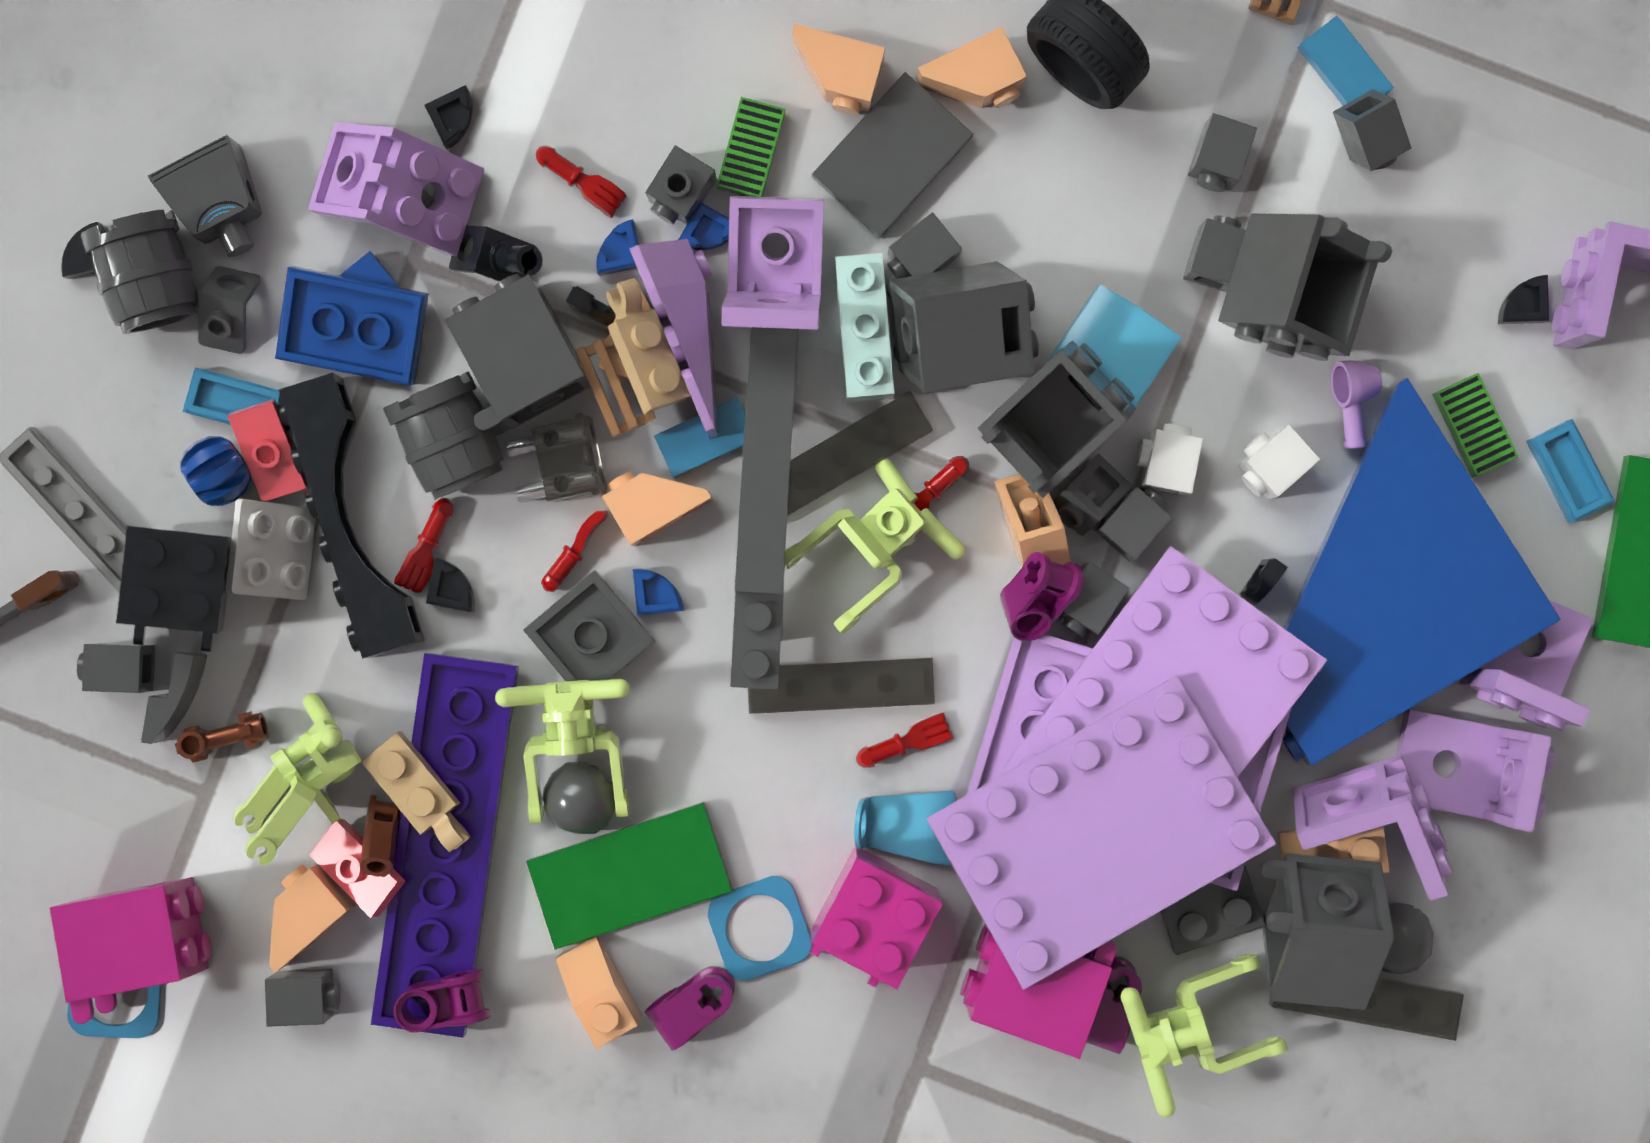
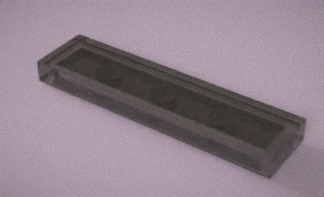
[787,391,934,516]
[748,657,935,714]
[1269,977,1464,1041]

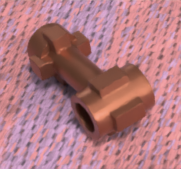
[175,711,269,763]

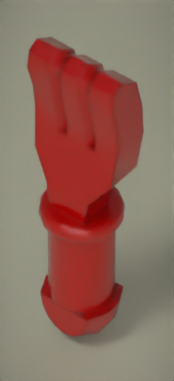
[535,146,627,218]
[914,456,969,511]
[394,498,454,593]
[541,511,608,592]
[856,712,953,768]

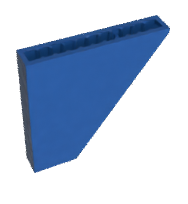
[1282,378,1561,766]

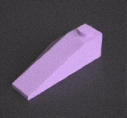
[629,239,719,439]

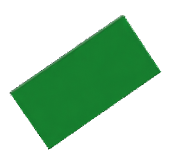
[1592,455,1650,648]
[526,801,733,950]

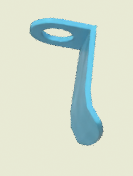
[854,790,957,866]

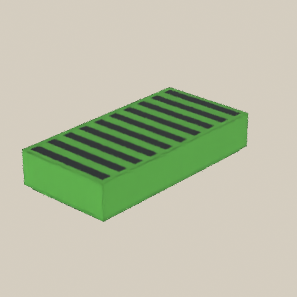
[716,97,786,197]
[1432,373,1519,477]

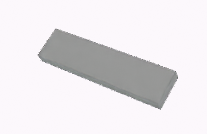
[0,427,127,592]

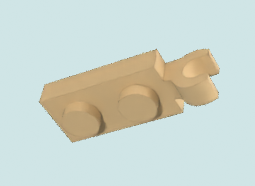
[606,278,691,414]
[361,731,471,852]

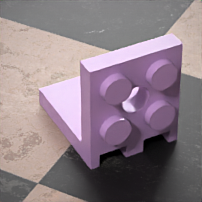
[307,122,485,256]
[721,196,824,330]
[1551,221,1650,349]
[1459,600,1594,731]
[1396,709,1554,832]
[1293,755,1453,901]

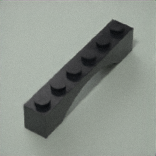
[277,373,425,659]

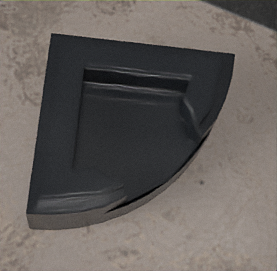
[424,85,473,150]
[61,221,105,279]
[1498,275,1549,324]
[566,286,616,327]
[426,558,475,613]
[1239,558,1288,606]

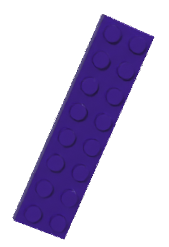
[370,653,519,1038]

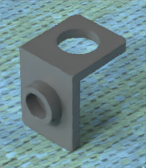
[198,266,261,354]

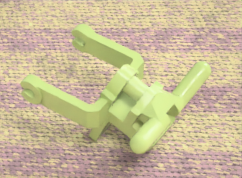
[785,457,965,634]
[495,679,630,824]
[233,693,361,866]
[1121,953,1288,1117]

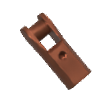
[360,795,400,877]

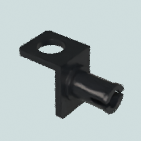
[449,225,543,282]

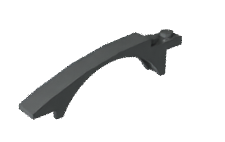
[730,327,799,690]

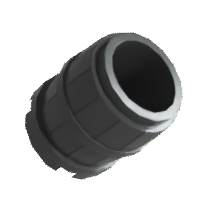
[80,210,198,334]
[383,371,504,500]

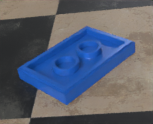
[275,266,429,386]

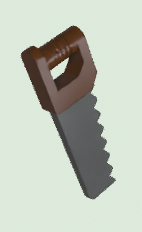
[0,570,80,626]

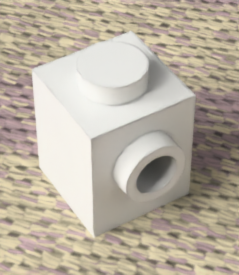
[1136,424,1203,496]
[1238,425,1320,499]

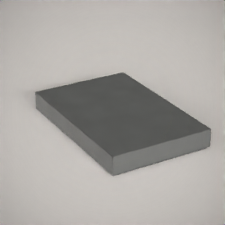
[812,72,973,239]

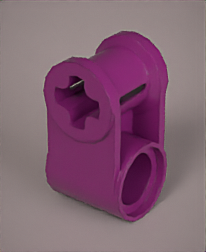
[1000,552,1084,641]
[1086,956,1142,1054]
[644,966,735,1051]
[394,969,491,1032]

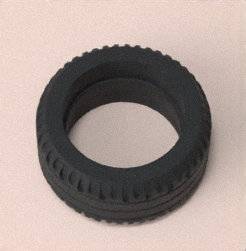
[1027,0,1150,109]

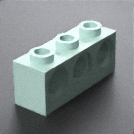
[835,253,894,403]

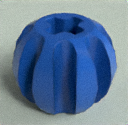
[180,436,251,506]

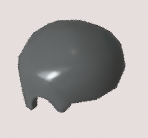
[542,762,615,834]
[1381,903,1434,974]

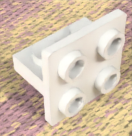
[226,499,316,600]

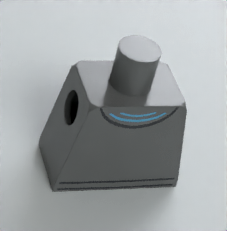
[148,135,262,257]

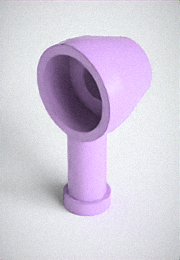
[1331,360,1382,448]

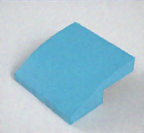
[1047,284,1182,407]

